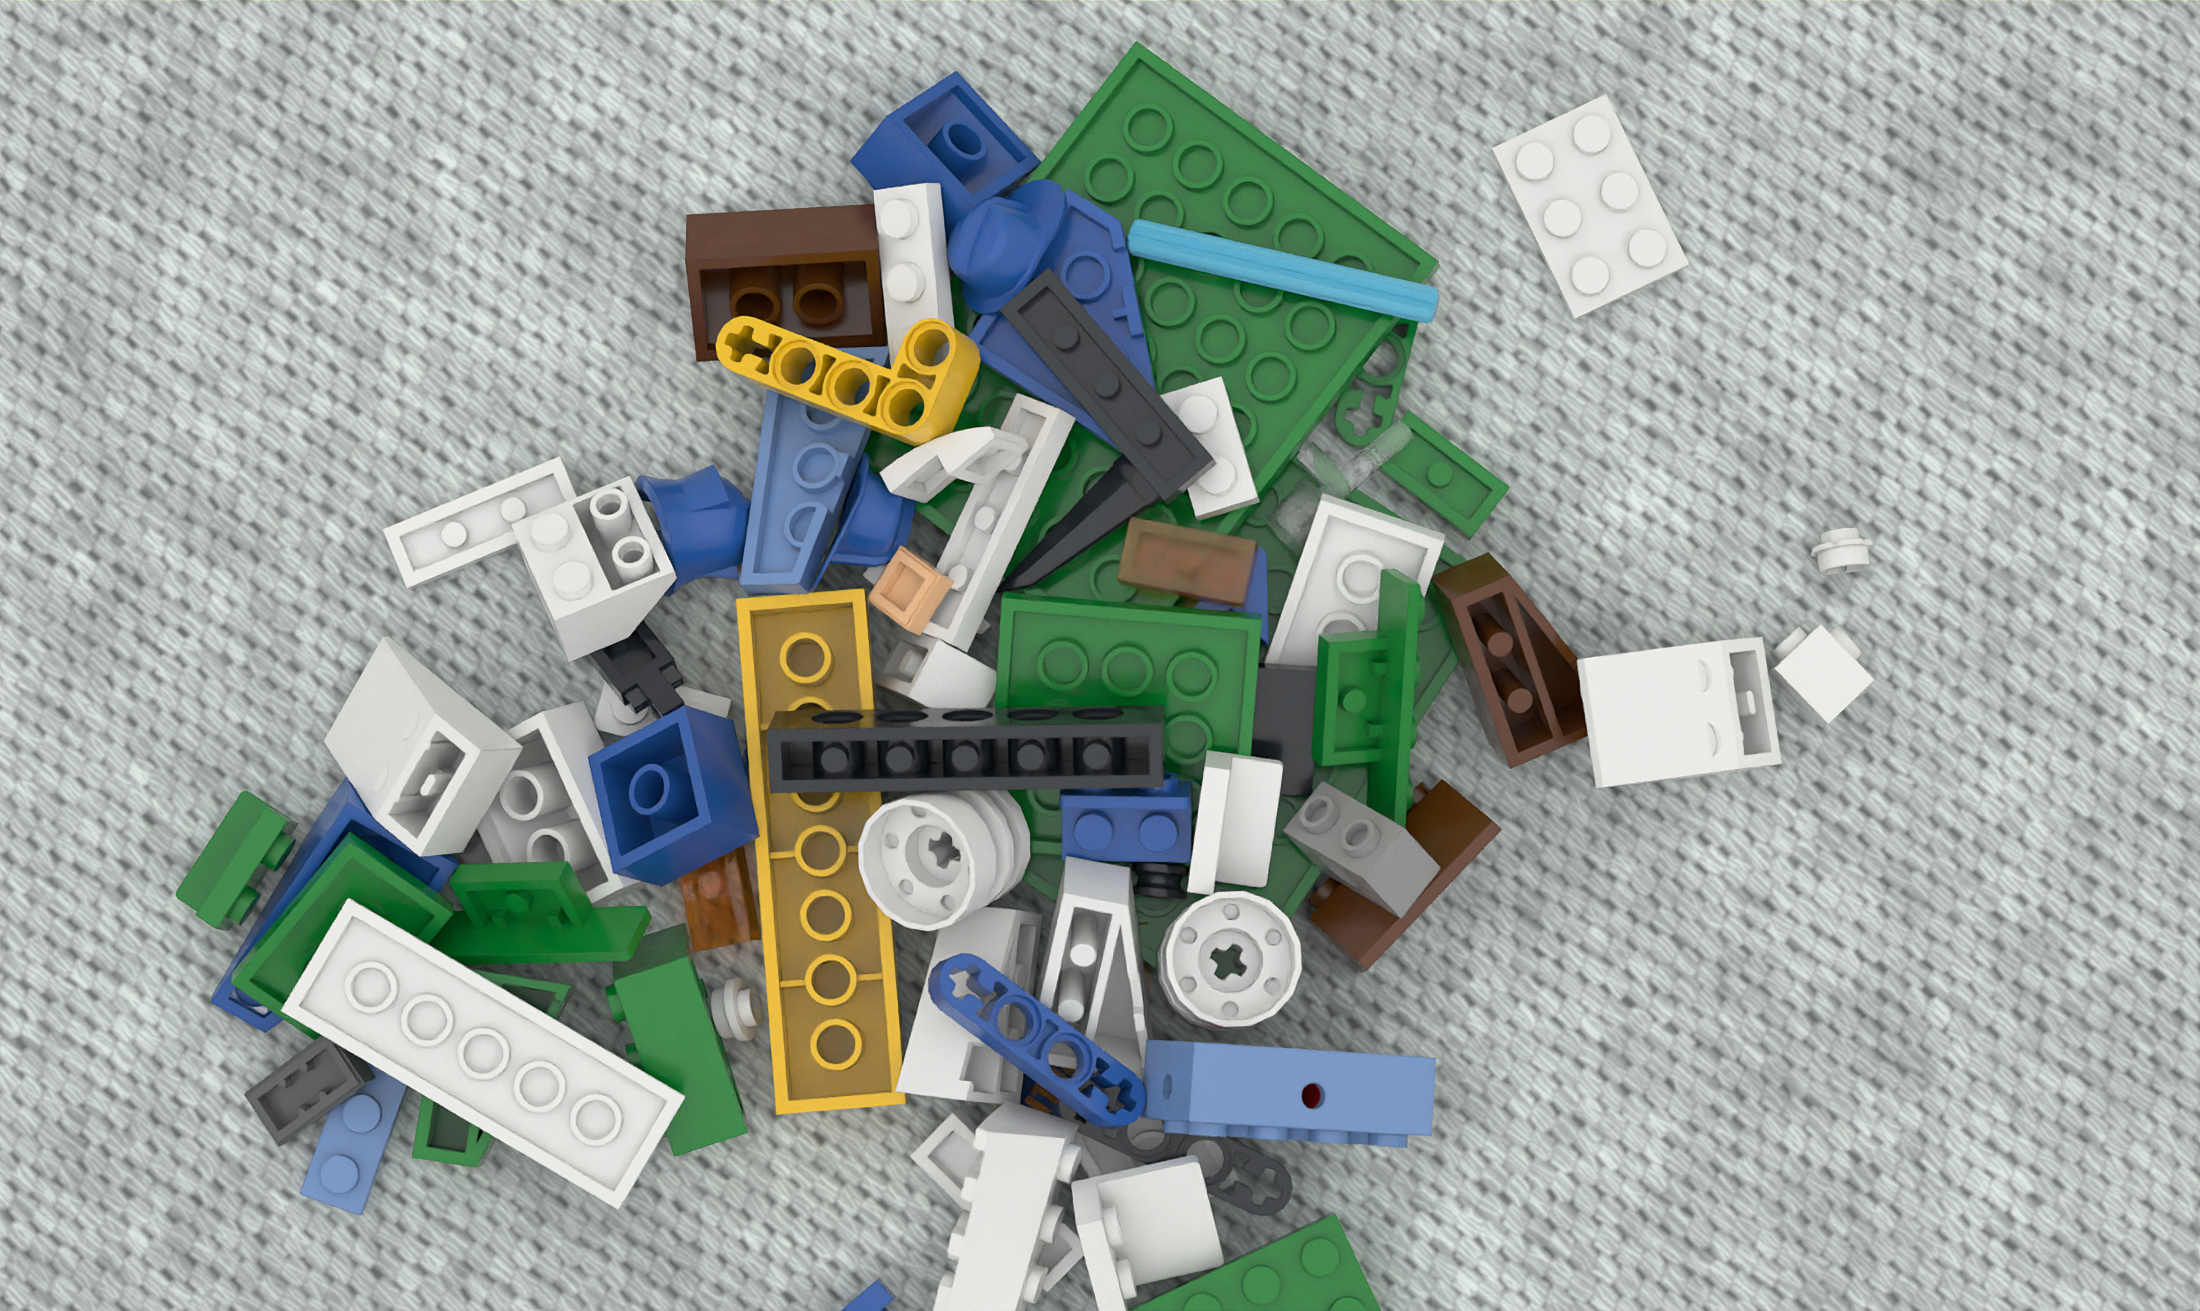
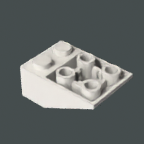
[324,637,524,857]
[1577,637,1782,788]

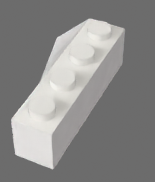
[933,1100,1082,1311]

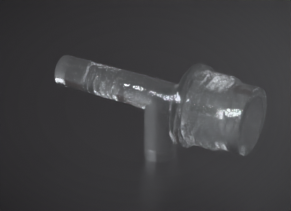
[1266,419,1414,556]

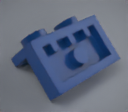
[1059,771,1193,862]

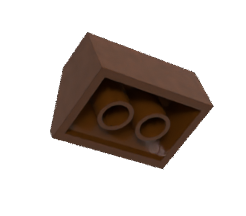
[685,204,886,362]
[1307,779,1502,973]

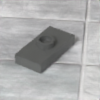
[244,1035,376,1147]

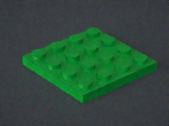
[994,592,1263,866]

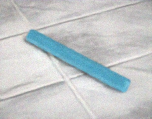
[1127,219,1440,324]

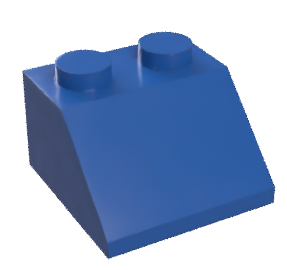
[850,71,1042,246]

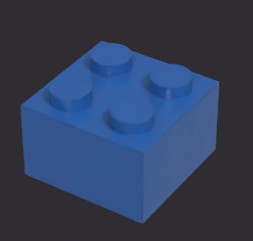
[588,705,760,887]

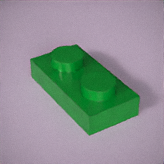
[1369,410,1510,540]

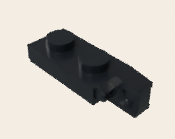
[585,620,685,720]

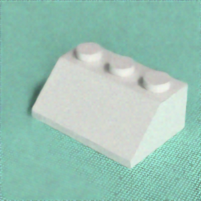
[477,701,646,907]

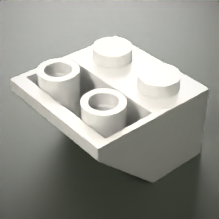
[511,476,677,662]

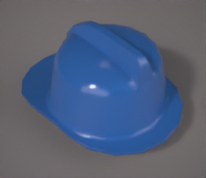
[947,179,1066,315]
[809,452,916,593]

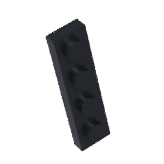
[999,267,1217,506]

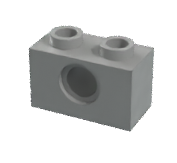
[1283,781,1441,919]

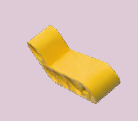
[716,316,981,447]

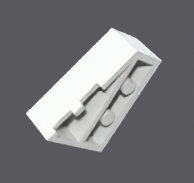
[895,906,1043,1104]

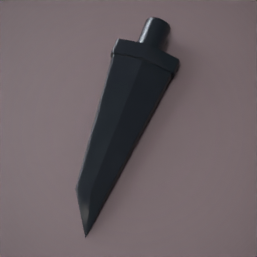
[995,454,1162,593]

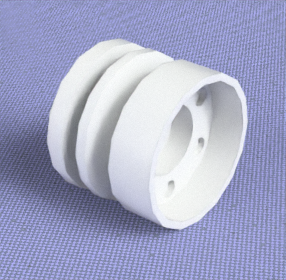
[858,790,1030,931]
[1157,891,1302,1032]

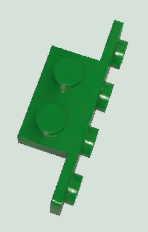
[1311,569,1425,828]
[429,861,652,965]

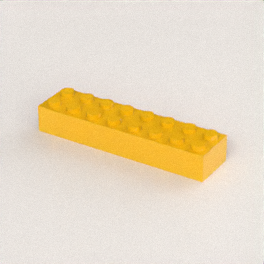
[736,588,909,1115]

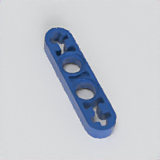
[928,953,1146,1129]

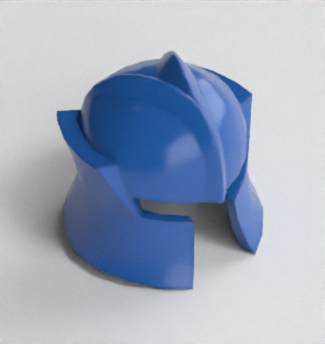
[634,465,751,597]

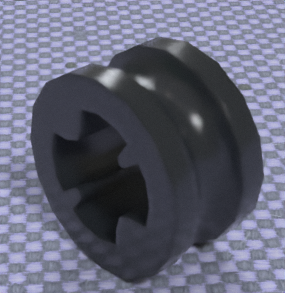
[1132,862,1189,900]

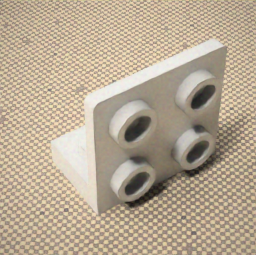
[1071,1155,1224,1311]

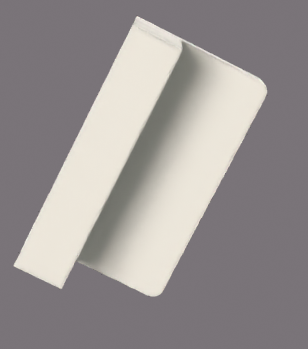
[1187,750,1283,895]

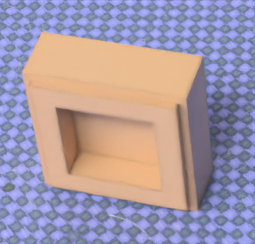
[866,545,954,636]

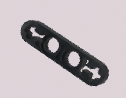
[1059,1079,1293,1216]

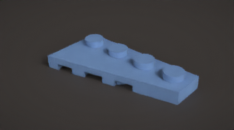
[739,346,891,595]

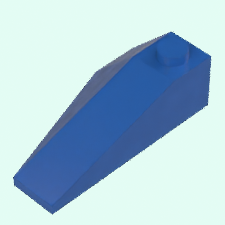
[210,776,458,1033]

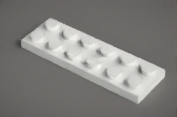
[281,898,686,1210]

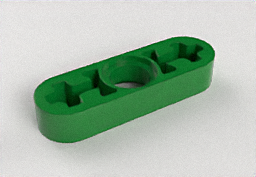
[1334,318,1418,449]

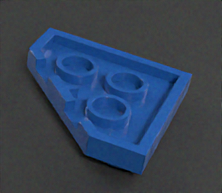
[968,188,1157,453]

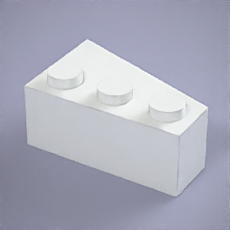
[1035,856,1154,1082]

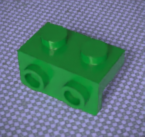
[176,791,299,931]

